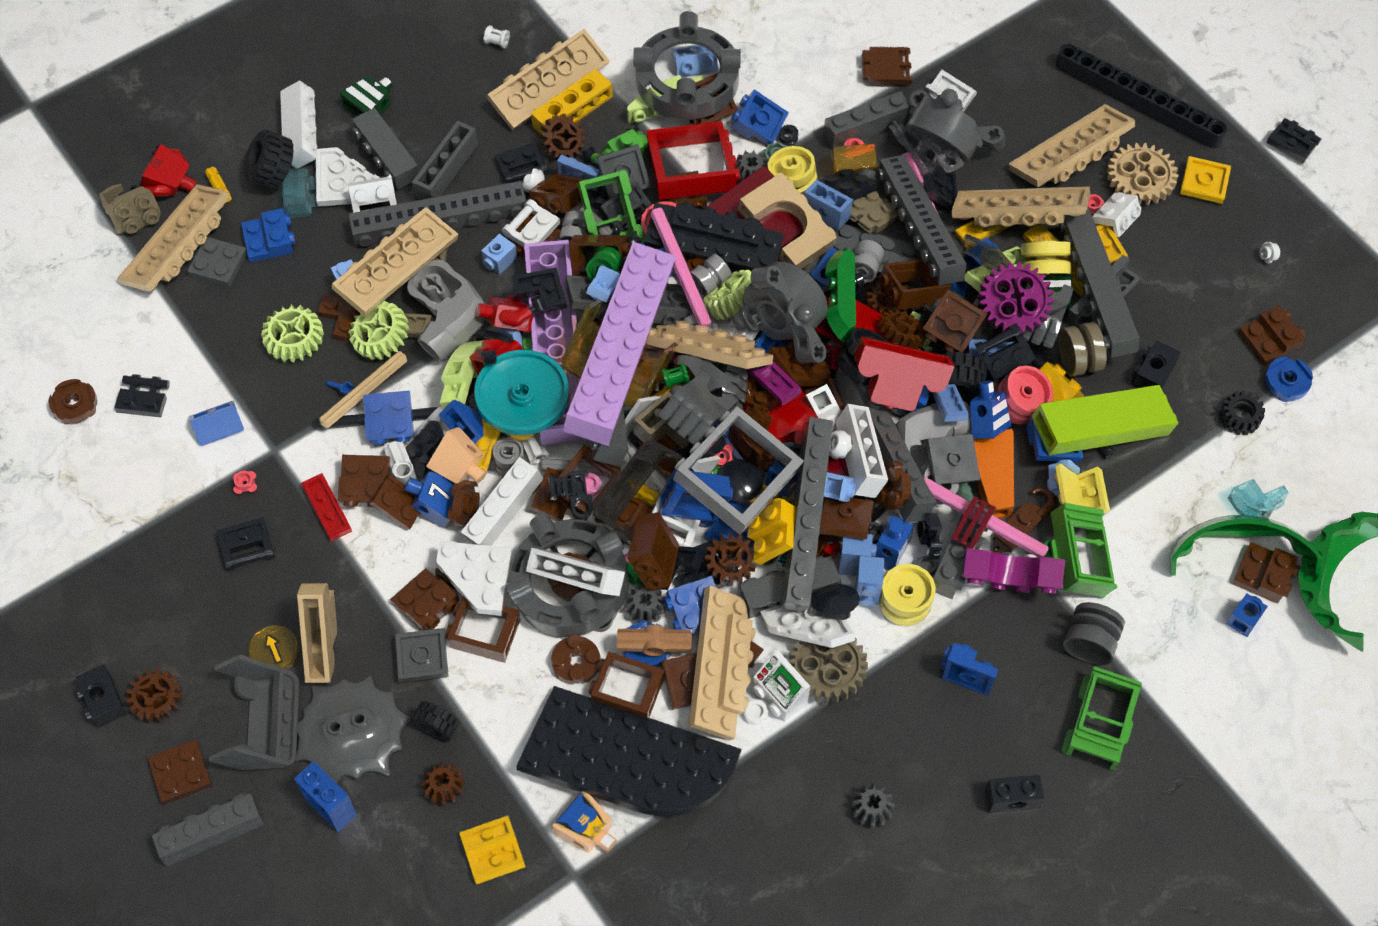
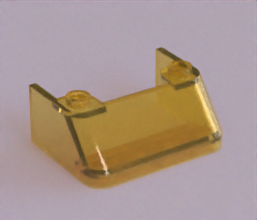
[562,299,678,408]

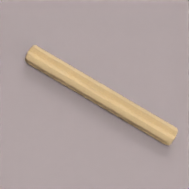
[319,351,407,428]

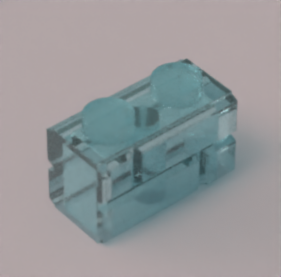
[283,168,316,218]

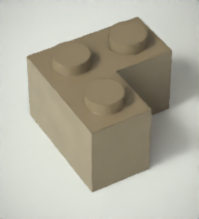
[633,391,691,449]

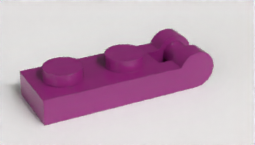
[745,362,801,405]

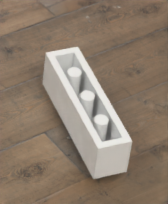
[280,81,317,169]
[836,404,888,498]
[461,457,543,546]
[526,548,625,596]

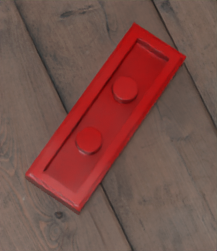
[301,473,352,542]

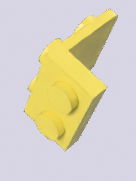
[1054,464,1110,514]

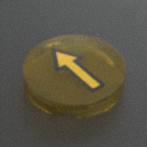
[249,625,299,669]

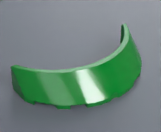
[1299,511,1378,652]
[1169,515,1323,576]

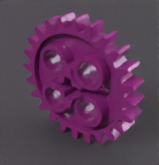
[978,261,1054,334]

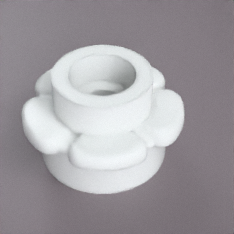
[1259,242,1280,264]

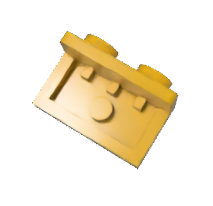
[1040,362,1084,402]

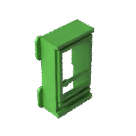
[576,170,645,252]
[1050,503,1118,598]
[1062,666,1142,771]

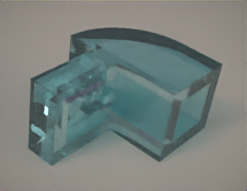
[1228,479,1289,518]

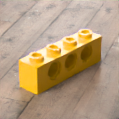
[531,69,613,134]

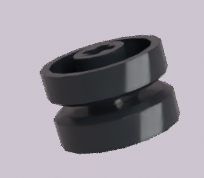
[836,328,889,385]

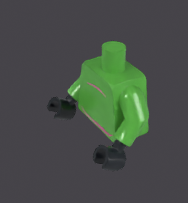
[582,124,649,165]

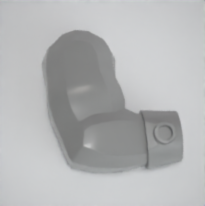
[407,260,486,362]
[895,401,972,507]

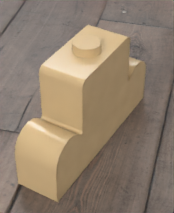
[297,583,337,683]

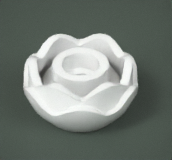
[522,169,545,193]
[829,430,852,460]

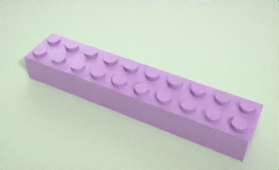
[524,240,588,445]
[563,242,676,446]

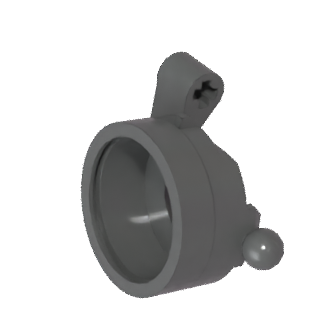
[905,88,1006,164]
[733,262,828,364]

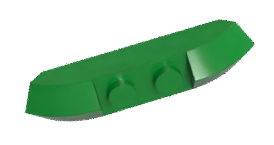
[826,248,856,343]

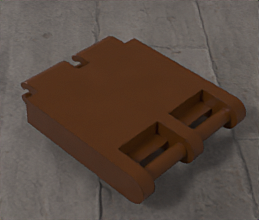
[862,47,912,85]

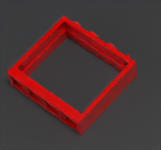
[646,121,740,200]

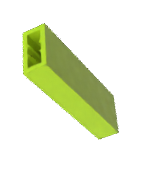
[1031,385,1178,456]

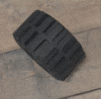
[244,129,294,190]
[929,352,987,405]

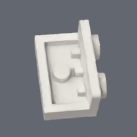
[925,70,977,112]
[1092,192,1141,237]

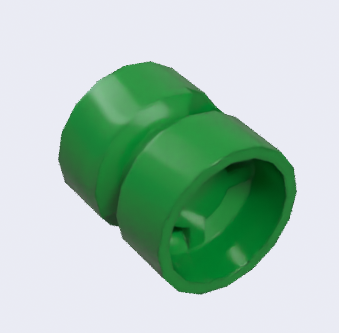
[586,247,623,281]

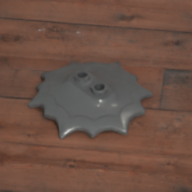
[295,676,411,783]

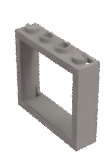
[673,406,804,535]

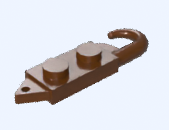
[993,487,1056,554]

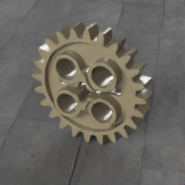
[788,638,868,703]

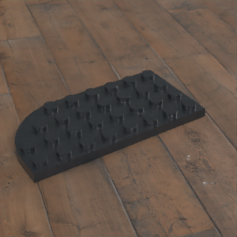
[516,686,742,816]

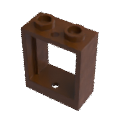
[569,235,631,277]
[879,259,951,310]
[548,444,622,521]
[627,512,679,591]
[445,596,521,663]
[588,651,664,719]

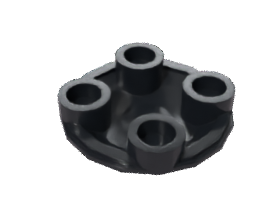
[717,459,763,505]
[811,584,860,620]

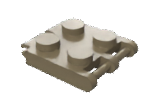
[850,191,900,234]

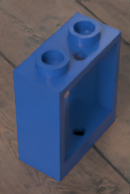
[659,469,733,522]
[294,761,357,832]

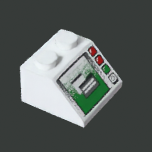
[753,650,810,722]

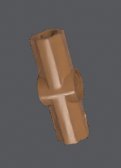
[617,625,692,656]

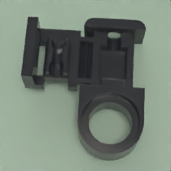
[548,470,593,520]
[917,513,943,560]

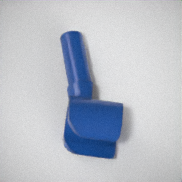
[327,380,355,396]

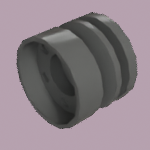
[1063,602,1125,665]

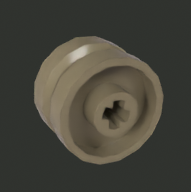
[1058,322,1107,377]

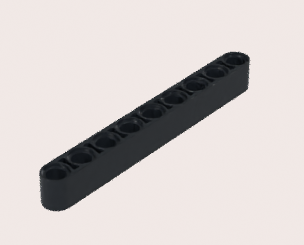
[1056,43,1227,148]

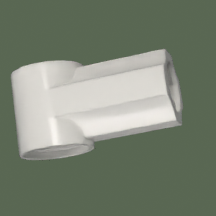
[520,432,549,465]
[384,441,417,485]

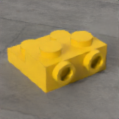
[748,498,796,565]

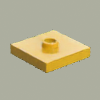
[1180,156,1231,204]

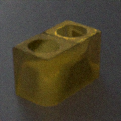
[832,143,878,174]

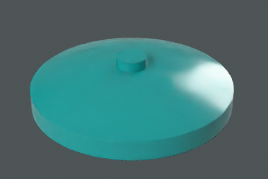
[474,350,569,435]

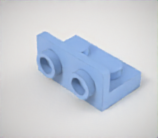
[671,45,718,77]

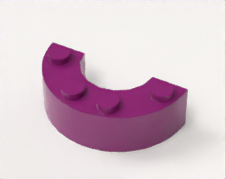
[963,548,1065,594]

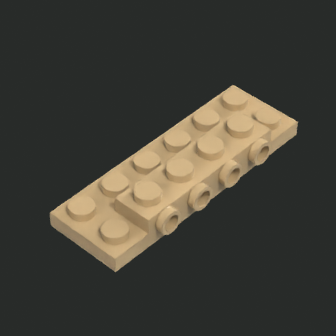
[486,28,610,131]
[1009,104,1135,187]
[117,184,230,292]
[952,187,1090,227]
[332,207,458,317]
[646,321,773,369]
[689,585,756,740]

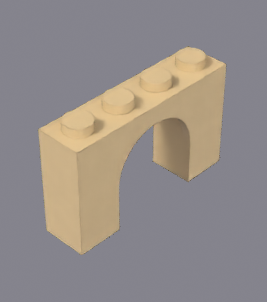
[737,172,837,269]

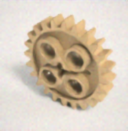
[1106,143,1178,205]

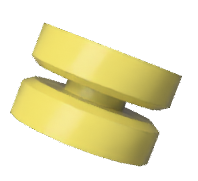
[767,146,818,195]
[1021,240,1071,275]
[879,564,936,626]

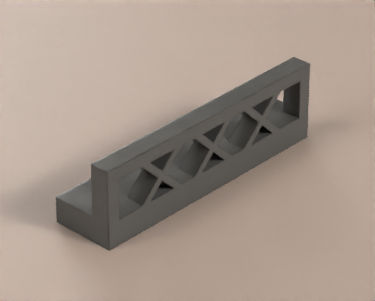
[1066,255,1141,328]

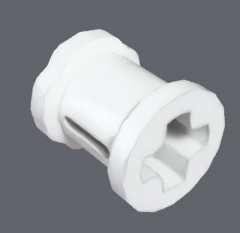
[484,25,510,49]

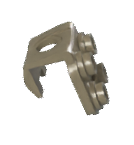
[100,184,161,234]

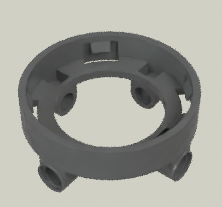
[633,11,741,120]
[505,513,630,637]

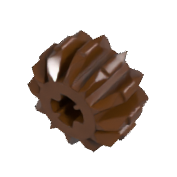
[421,761,465,806]

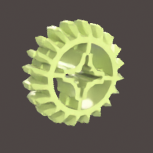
[703,270,751,320]
[348,301,410,361]
[261,304,324,363]

